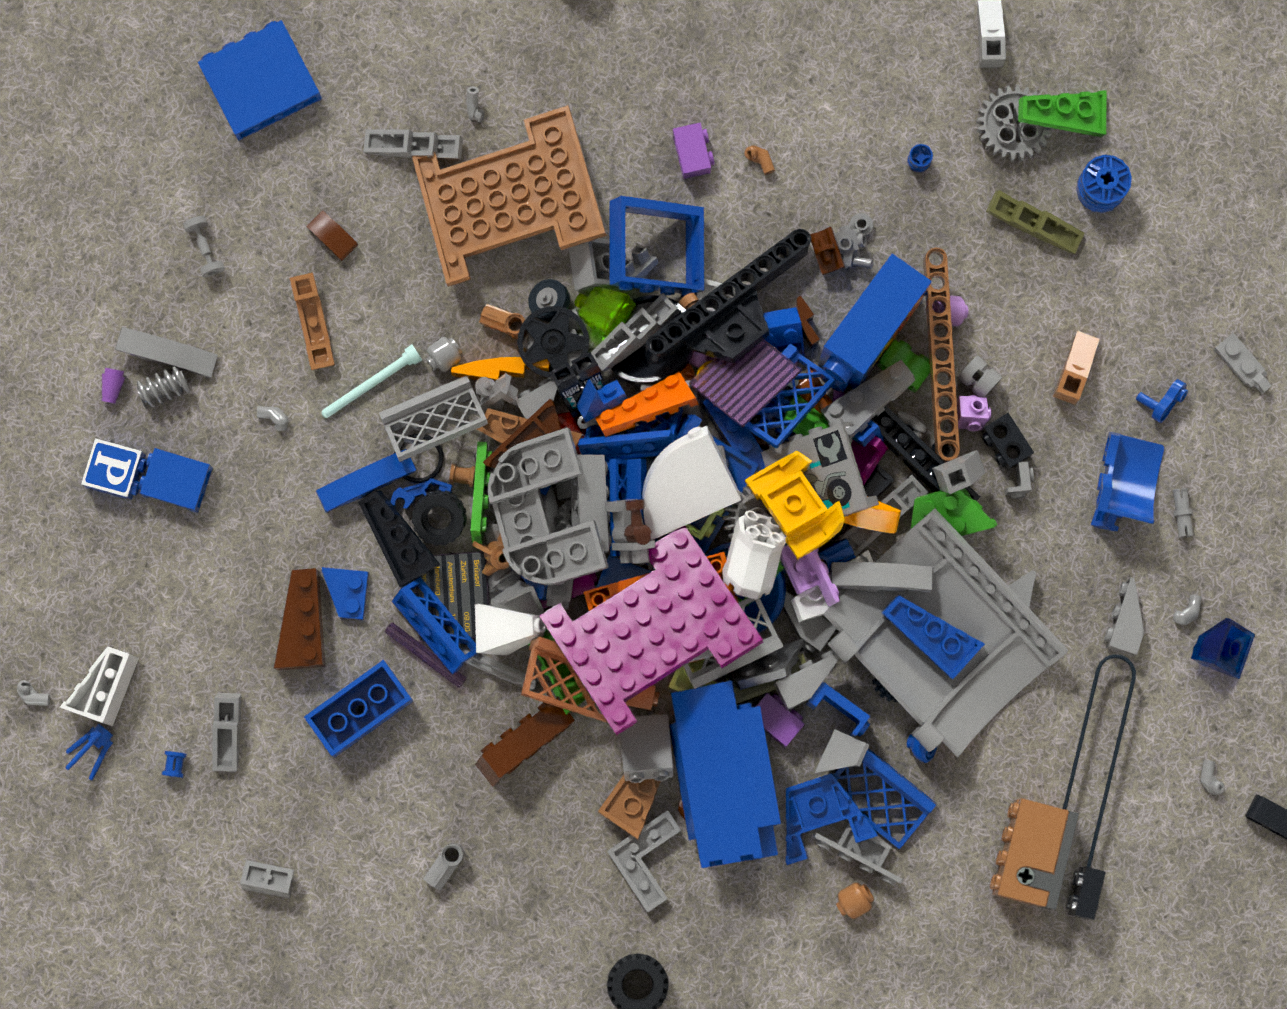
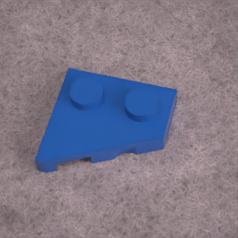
[322,567,369,620]

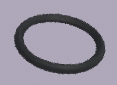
[394,433,444,483]

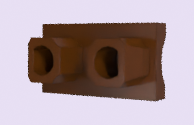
[810,227,845,275]

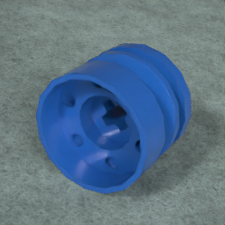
[1076,155,1132,213]

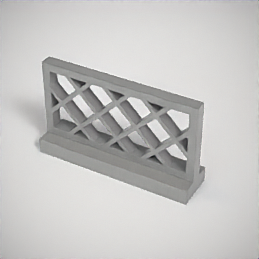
[379,375,488,462]
[683,598,783,689]

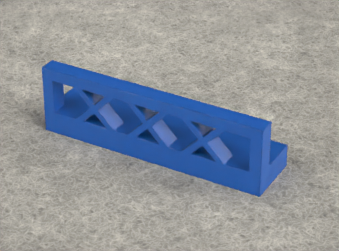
[610,459,646,556]
[392,577,478,674]

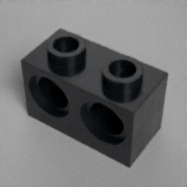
[981,412,1034,471]

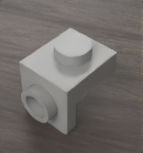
[1004,462,1034,499]

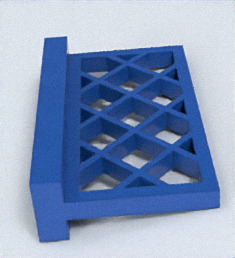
[731,344,836,449]
[578,406,683,461]
[834,748,936,850]

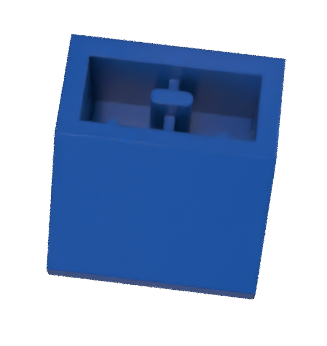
[754,307,805,370]

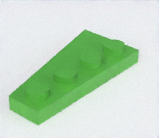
[470,441,492,548]

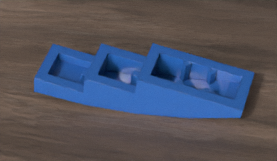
[316,449,416,513]

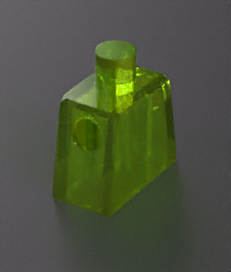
[574,287,635,338]

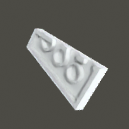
[791,550,874,623]

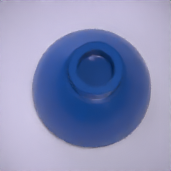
[907,734,937,763]

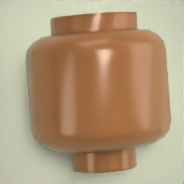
[836,882,874,919]

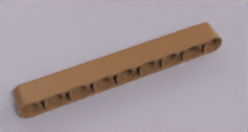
[923,247,960,462]

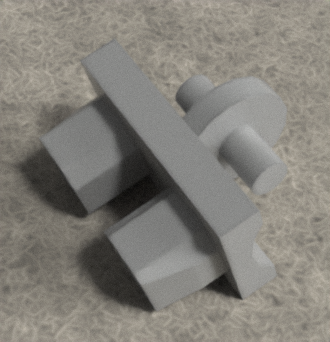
[626,246,659,279]
[475,373,518,411]

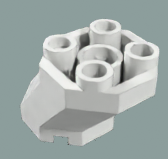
[723,511,786,600]

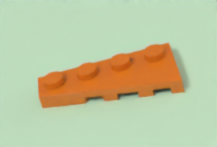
[595,372,699,437]

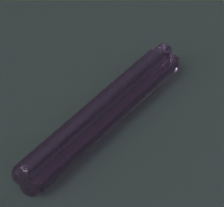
[385,622,466,688]

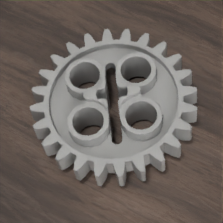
[976,85,1052,162]

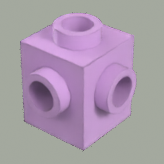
[957,395,991,431]

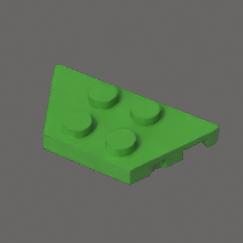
[911,488,997,536]

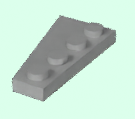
[821,360,915,443]

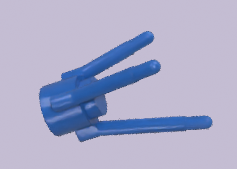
[65,723,113,780]

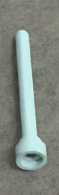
[322,344,422,418]

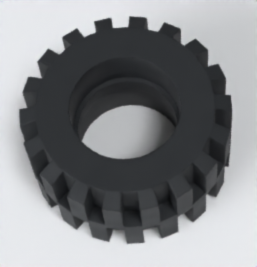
[607,953,669,1009]

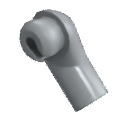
[466,86,485,122]
[17,680,50,706]

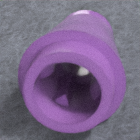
[102,368,125,404]

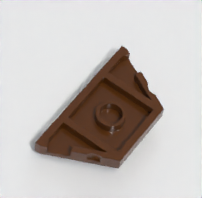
[483,399,562,468]

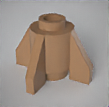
[472,534,510,576]

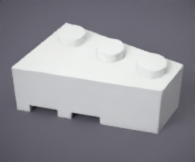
[60,647,139,726]

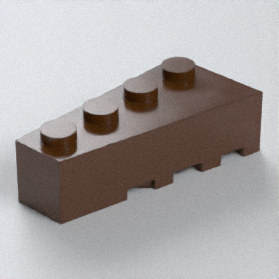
[274,568,325,671]
[475,698,575,787]

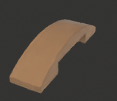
[290,272,335,370]

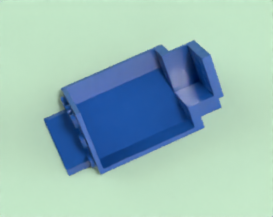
[669,680,781,868]

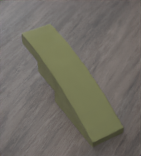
[986,190,1085,254]

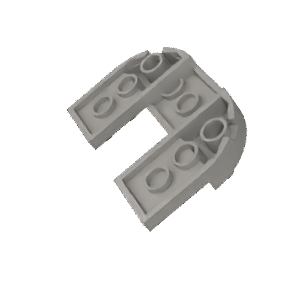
[488,427,608,586]

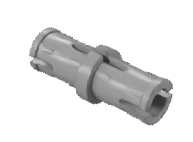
[1172,488,1194,538]

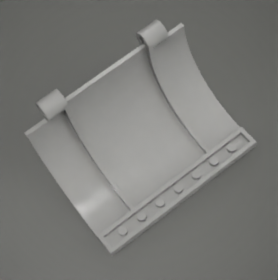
[823,508,1068,757]

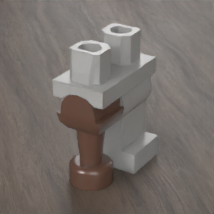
[605,499,655,563]

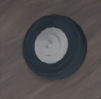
[528,279,570,322]

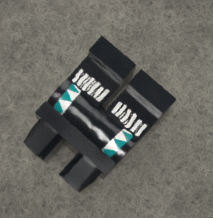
[549,352,606,422]

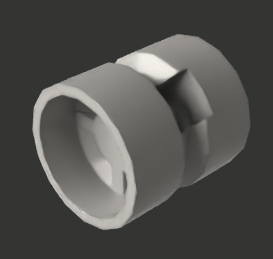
[957,355,1003,398]

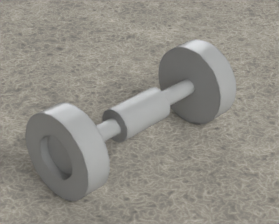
[183,216,225,277]

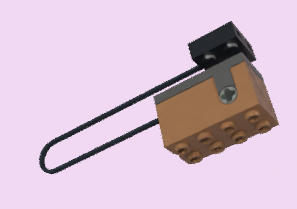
[990,654,1136,920]

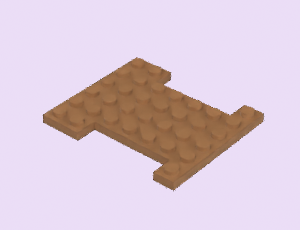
[412,105,607,287]

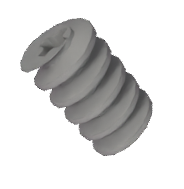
[137,366,191,410]

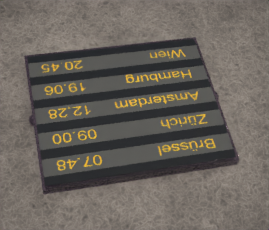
[416,551,490,643]

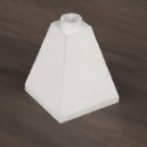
[475,604,546,656]

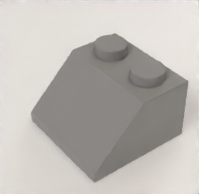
[568,238,619,292]

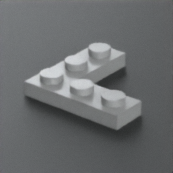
[607,810,681,913]

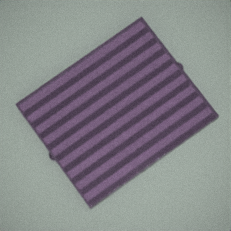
[689,340,802,428]

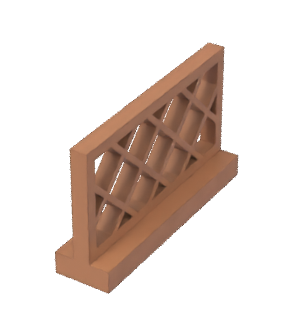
[521,637,608,723]

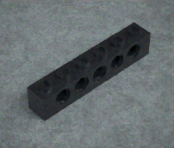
[871,405,980,501]

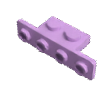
[780,545,840,606]

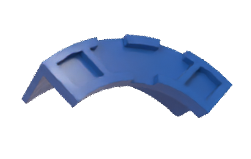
[1096,432,1164,524]

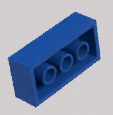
[304,660,414,758]

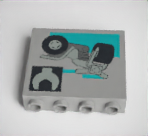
[761,419,879,517]

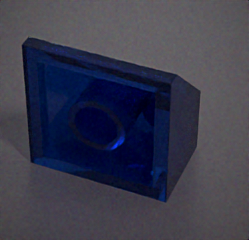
[1191,618,1255,679]

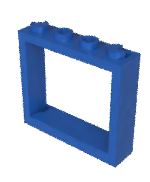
[609,196,704,297]

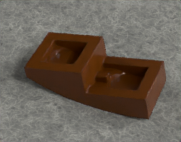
[306,210,358,261]
[796,295,820,349]

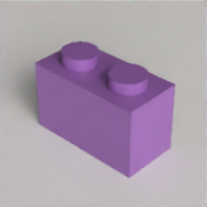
[673,122,714,179]
[756,693,805,748]

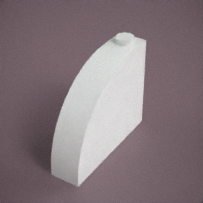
[642,426,741,540]

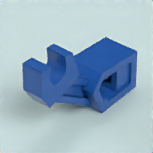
[390,478,453,510]

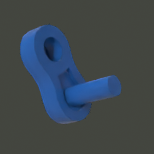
[1136,379,1188,423]

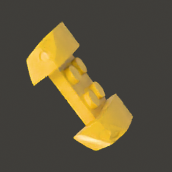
[744,451,845,559]

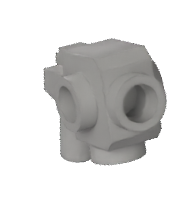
[835,225,873,269]

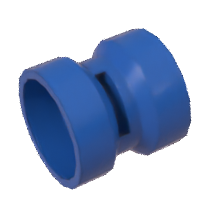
[907,144,933,172]

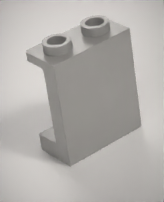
[621,714,673,783]

